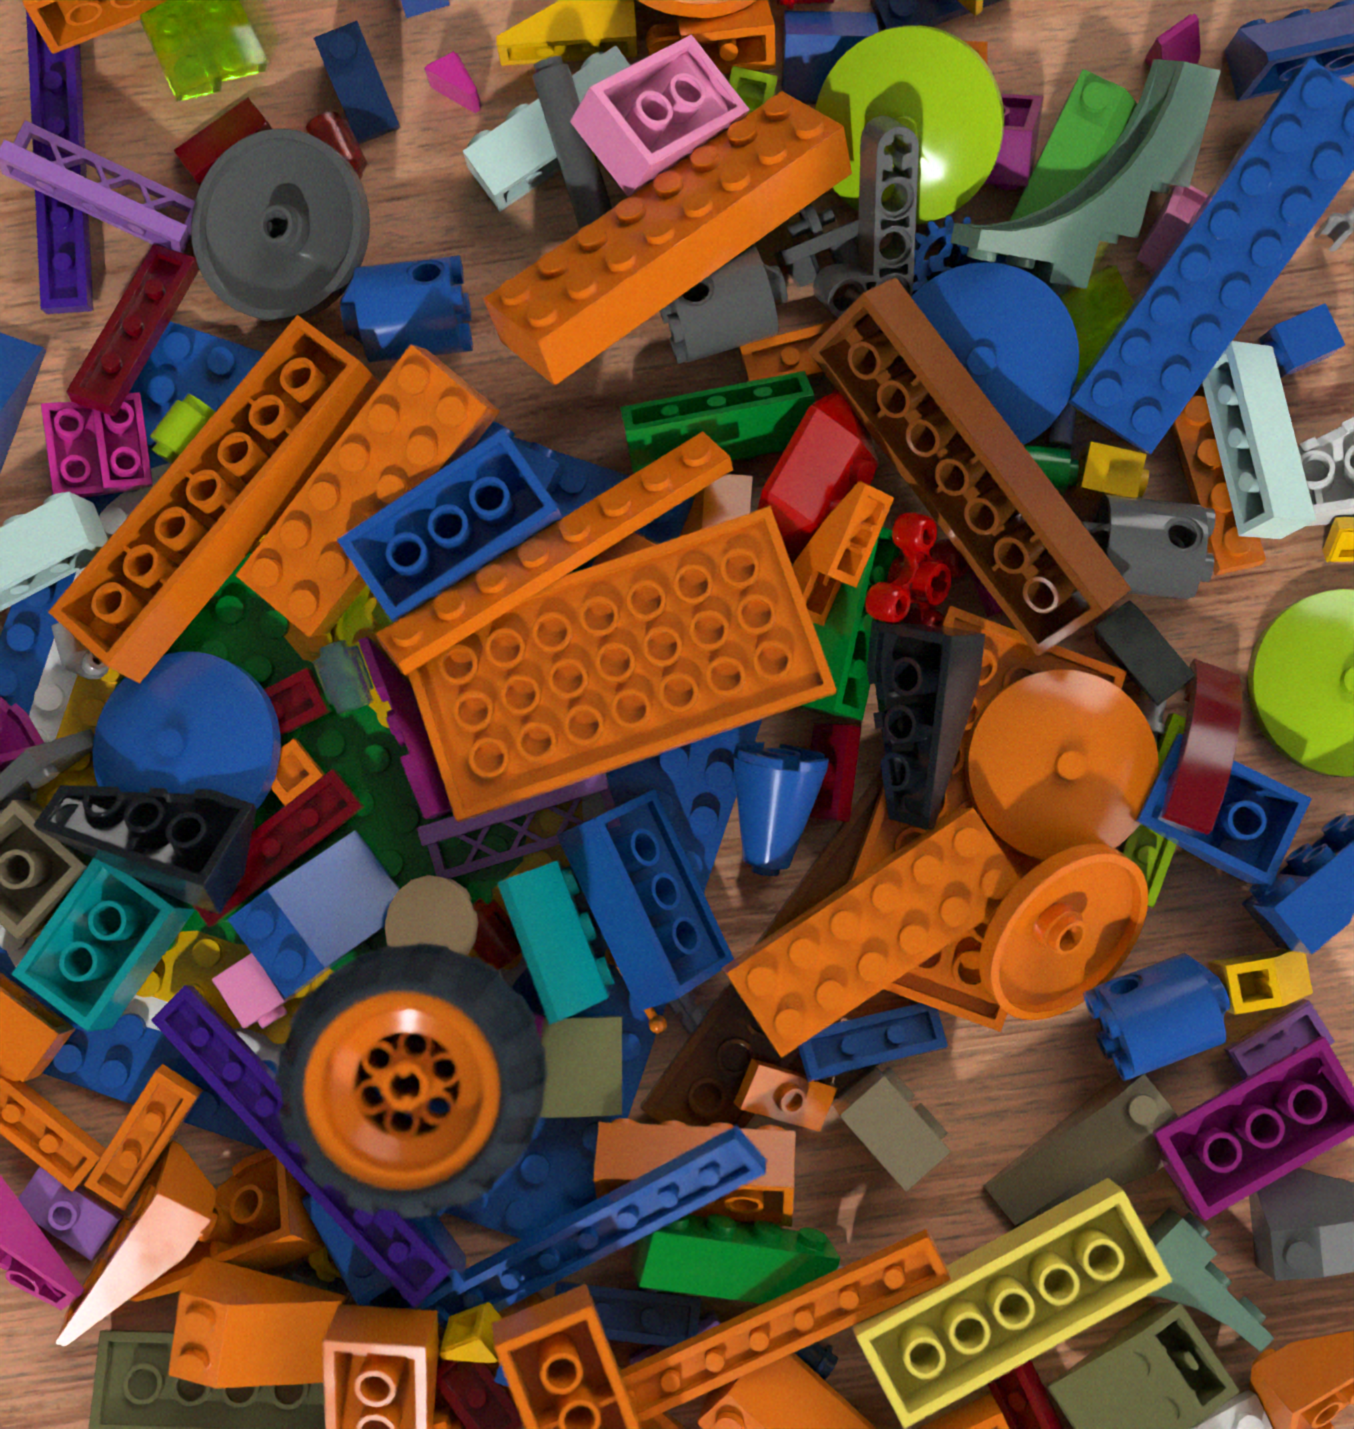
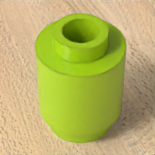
[150,393,215,465]

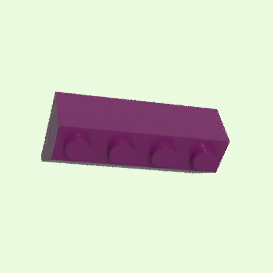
[1153,1036,1354,1221]

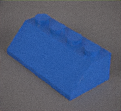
[1225,0,1354,102]
[337,428,562,622]
[557,789,734,1012]

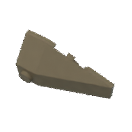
[983,1074,1178,1225]

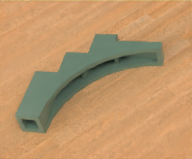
[950,59,1221,294]
[1012,1207,1274,1352]

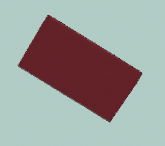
[173,98,272,186]

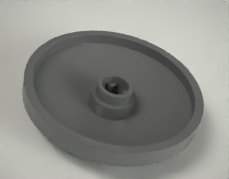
[191,129,370,323]

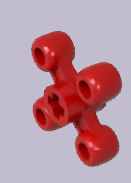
[865,512,970,626]

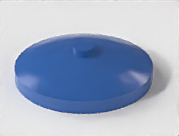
[911,262,1079,445]
[93,652,281,810]

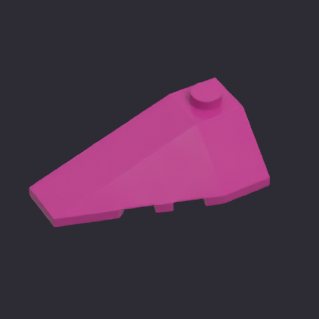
[0,1175,84,1310]

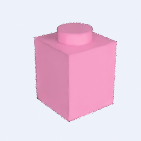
[212,953,295,1029]

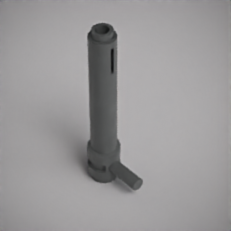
[532,56,612,230]

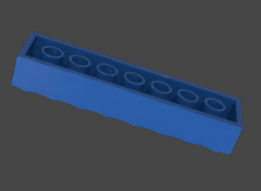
[1067,58,1354,454]

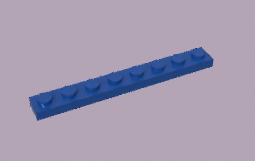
[425,1125,767,1330]

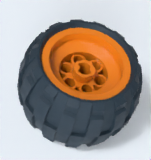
[275,943,547,1218]

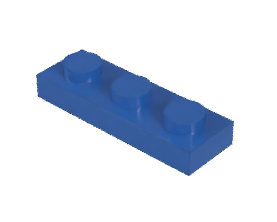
[798,1003,948,1082]

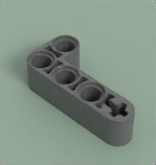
[813,116,919,318]

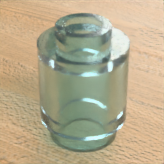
[313,640,374,714]

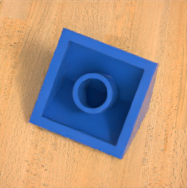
[782,10,879,104]

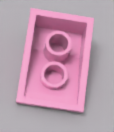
[570,34,750,198]

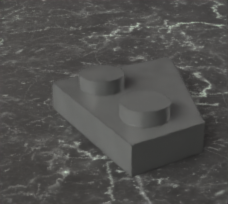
[0,729,94,810]

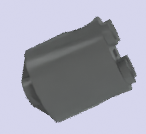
[659,244,788,364]
[1081,495,1216,600]

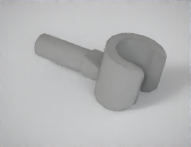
[1314,207,1354,252]

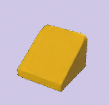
[439,1302,502,1363]

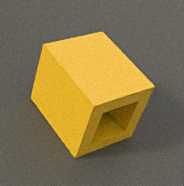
[1070,441,1149,502]

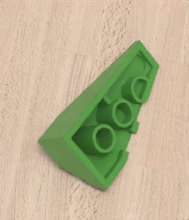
[997,69,1137,268]

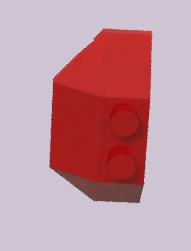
[757,389,879,565]

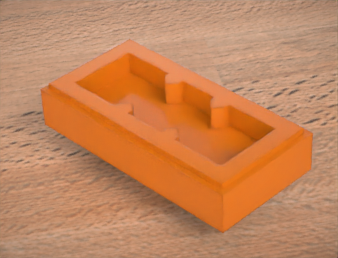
[734,1058,838,1132]

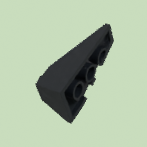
[867,620,985,830]
[34,785,256,914]

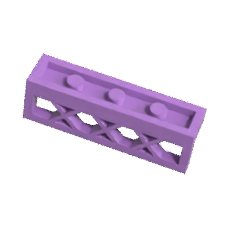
[0,120,195,253]
[417,773,621,879]

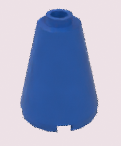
[733,742,829,876]

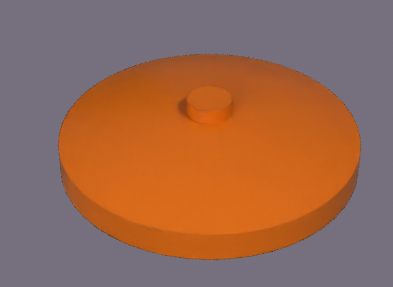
[964,669,1159,860]
[979,844,1148,1020]

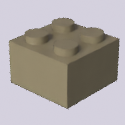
[0,800,93,939]
[832,1066,951,1192]

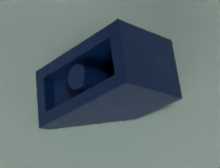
[314,21,401,145]

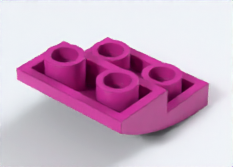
[41,392,153,498]

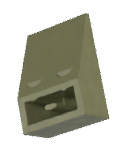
[1047,1302,1240,1429]

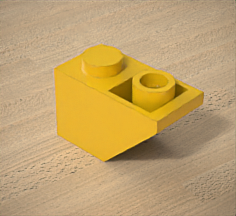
[1208,949,1313,1015]

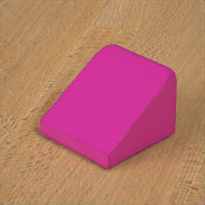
[1145,13,1201,68]
[424,51,481,113]

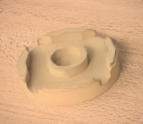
[385,875,478,956]

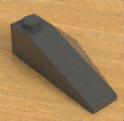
[1249,1167,1354,1281]

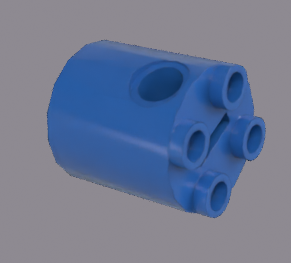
[340,255,473,363]
[1083,953,1230,1081]

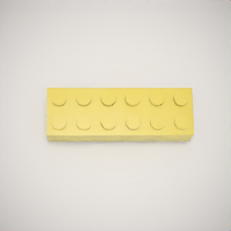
[852,1178,1172,1428]

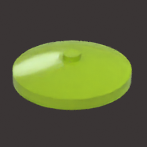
[815,25,1005,225]
[1247,589,1354,777]

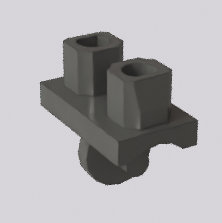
[774,203,859,288]

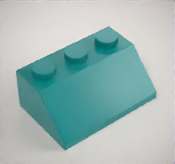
[12,858,195,1031]
[497,860,615,1025]

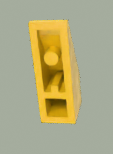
[496,0,637,66]

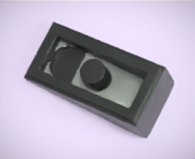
[1094,600,1195,706]

